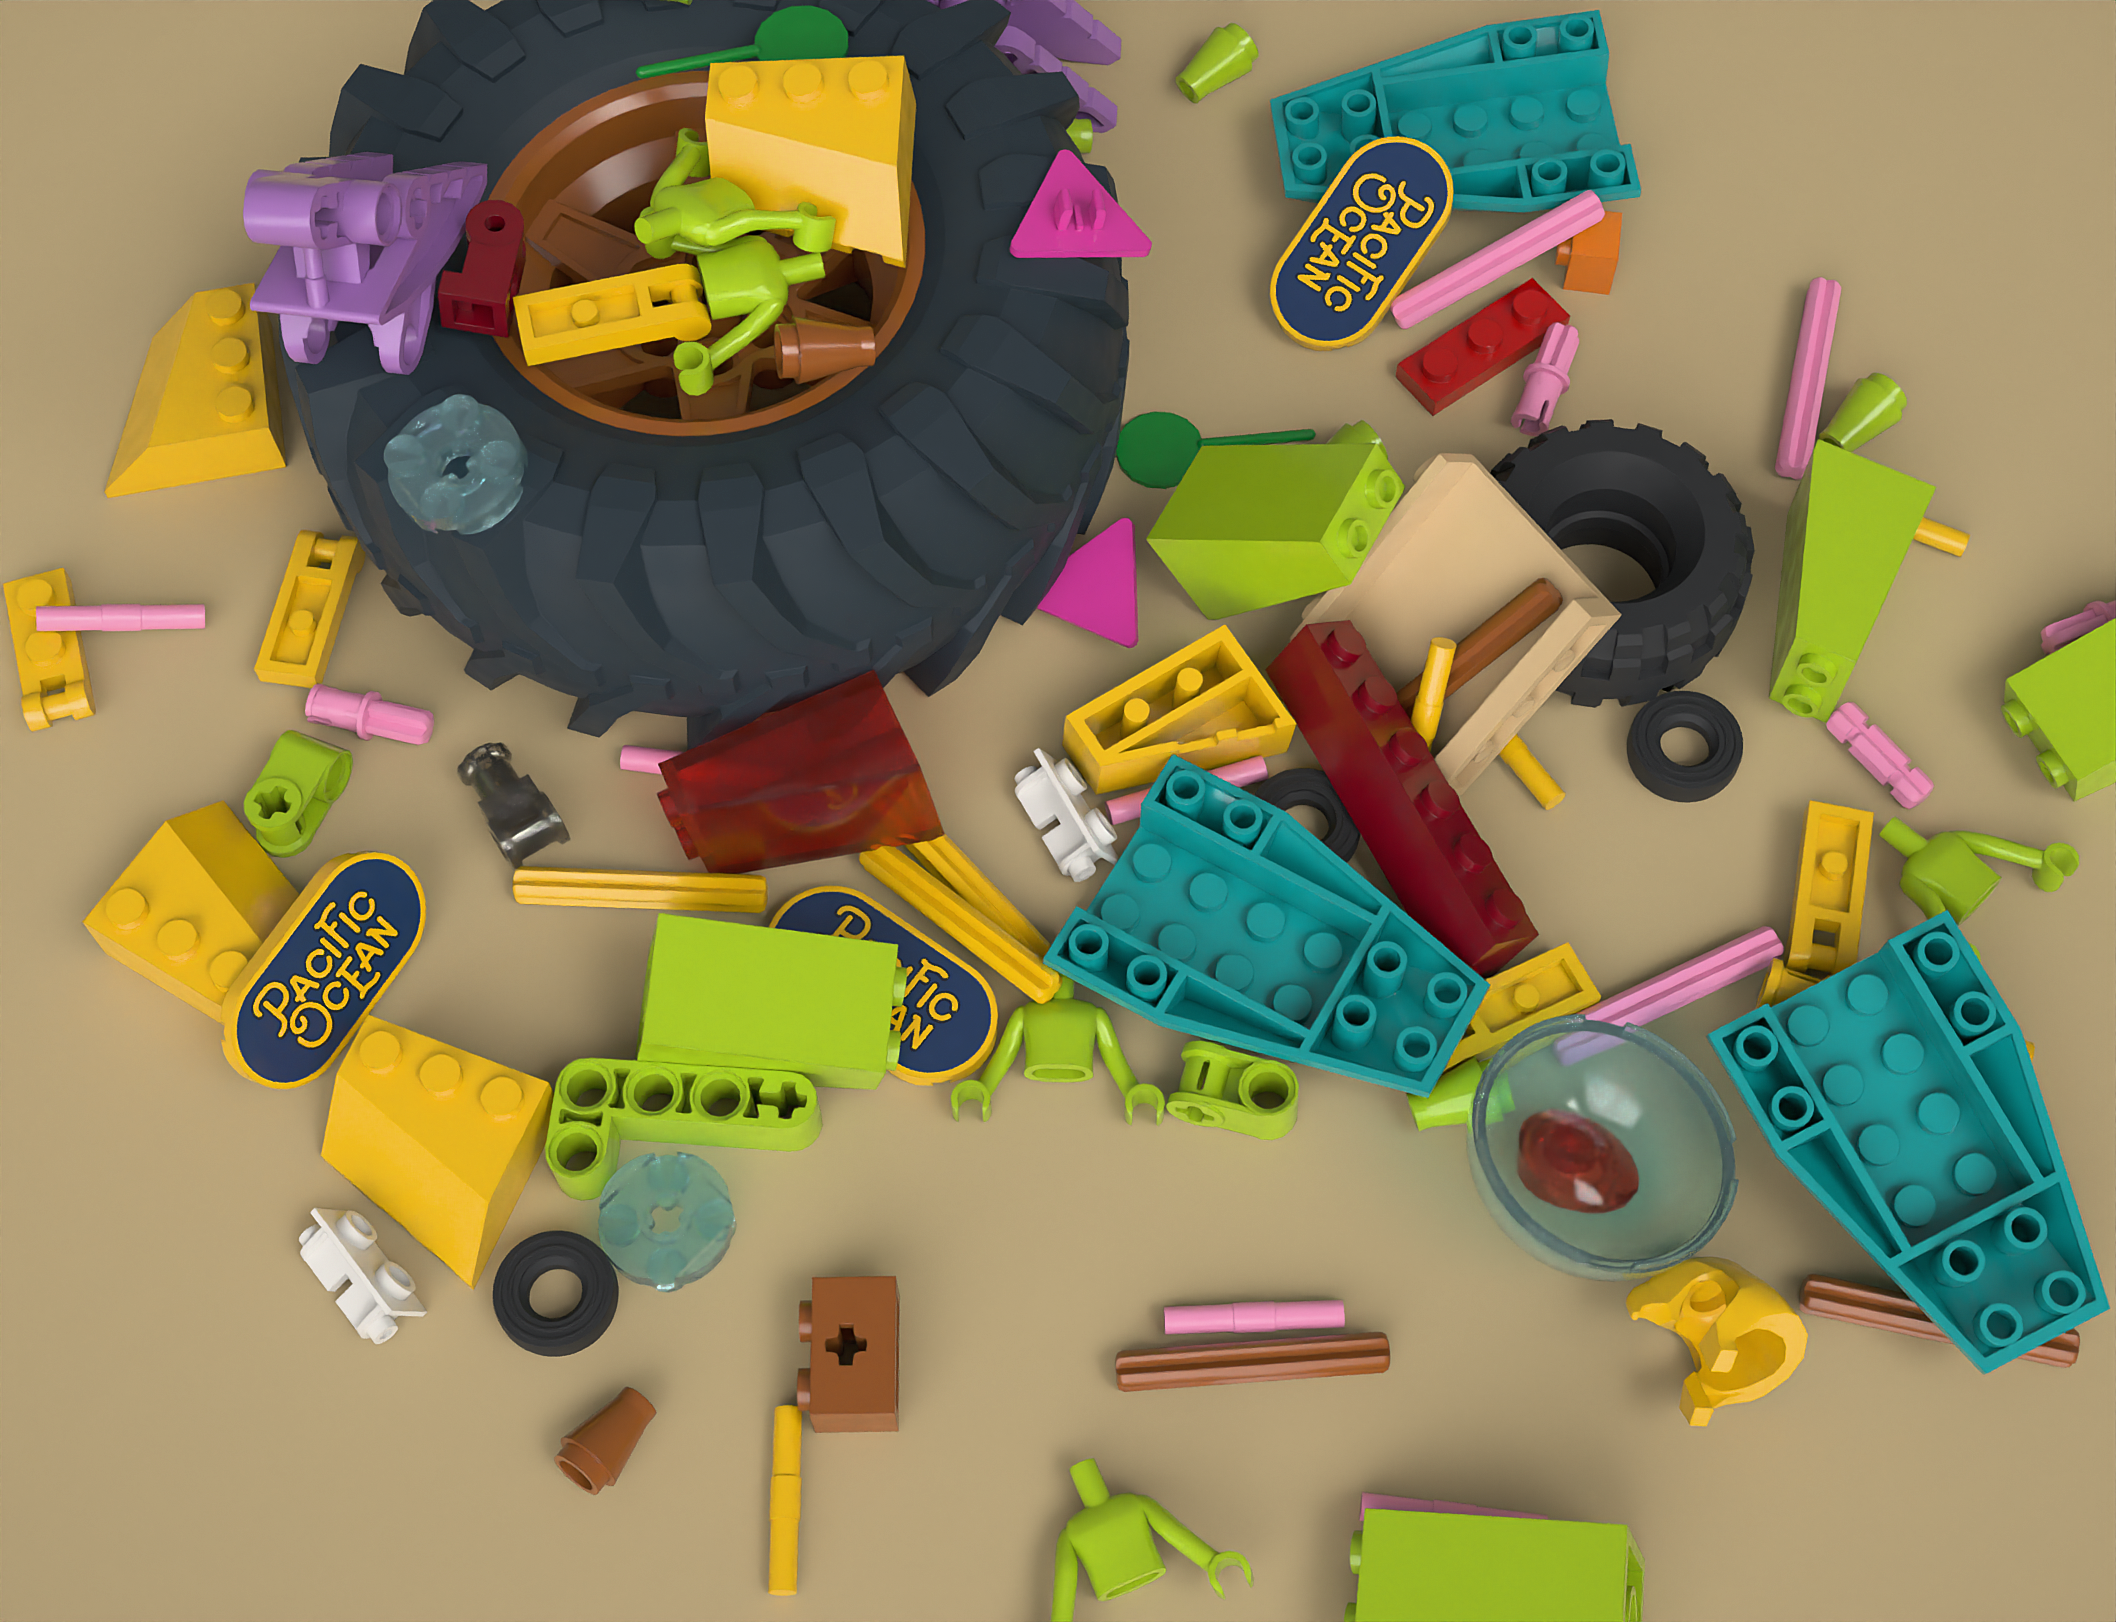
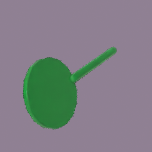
[636,5,849,79]
[1116,411,1316,489]

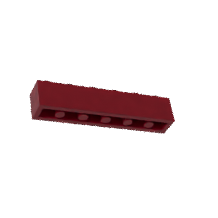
[1265,620,1539,978]

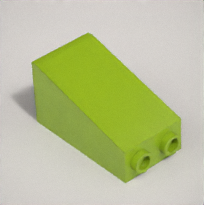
[1769,439,1936,723]
[1146,443,1406,620]
[2001,618,2116,802]
[634,913,907,1090]
[1344,1508,1645,1622]

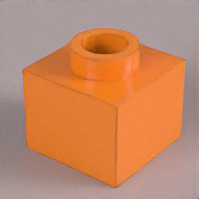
[1555,211,1623,295]

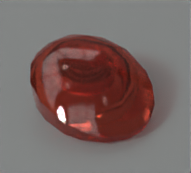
[1516,1109,1639,1214]

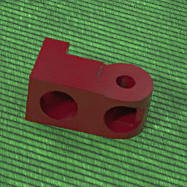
[438,200,526,338]

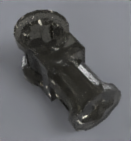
[457,742,571,872]

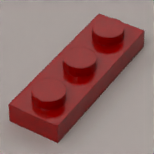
[1395,278,1570,416]

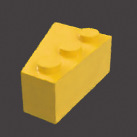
[1062,624,1296,795]

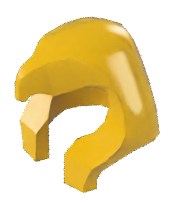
[1626,1257,1808,1426]

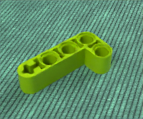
[545,1057,823,1201]

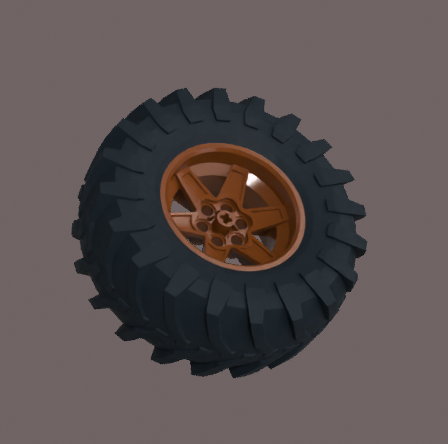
[278,0,1130,752]

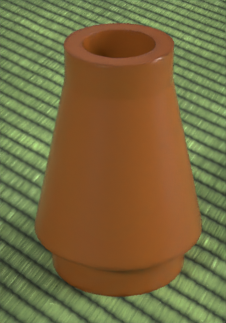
[774,316,875,384]
[554,1387,656,1495]

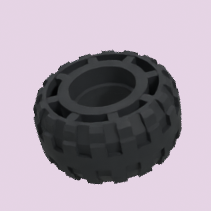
[1490,419,1755,708]

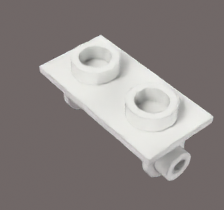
[1014,748,1119,882]
[299,1208,427,1344]

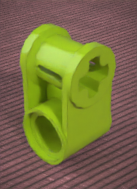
[243,730,353,858]
[1166,1041,1299,1140]

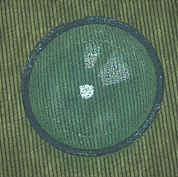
[1466,1014,1739,1282]

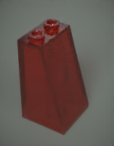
[657,670,945,874]

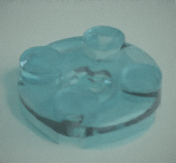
[384,394,528,535]
[598,1152,737,1293]

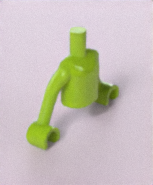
[634,128,836,253]
[639,206,825,396]
[1879,816,2079,963]
[951,972,1165,1126]
[1051,1458,1254,1622]

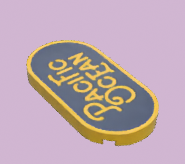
[1270,136,1453,351]
[220,850,426,1089]
[769,886,998,1086]

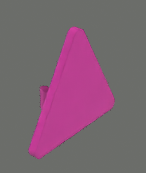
[1010,149,1152,258]
[1037,518,1139,648]

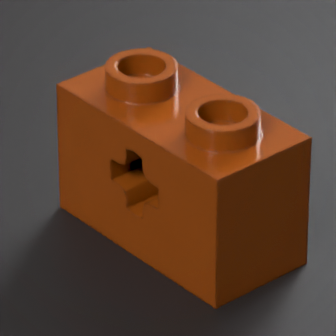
[797,1276,900,1433]

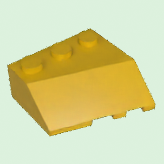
[705,56,916,268]
[104,283,287,498]
[82,800,300,1026]
[321,1015,554,1290]

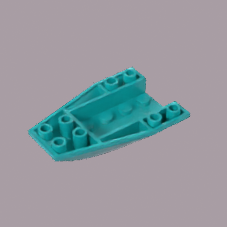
[1270,10,1641,213]
[1043,754,1490,1098]
[1706,910,2110,1375]

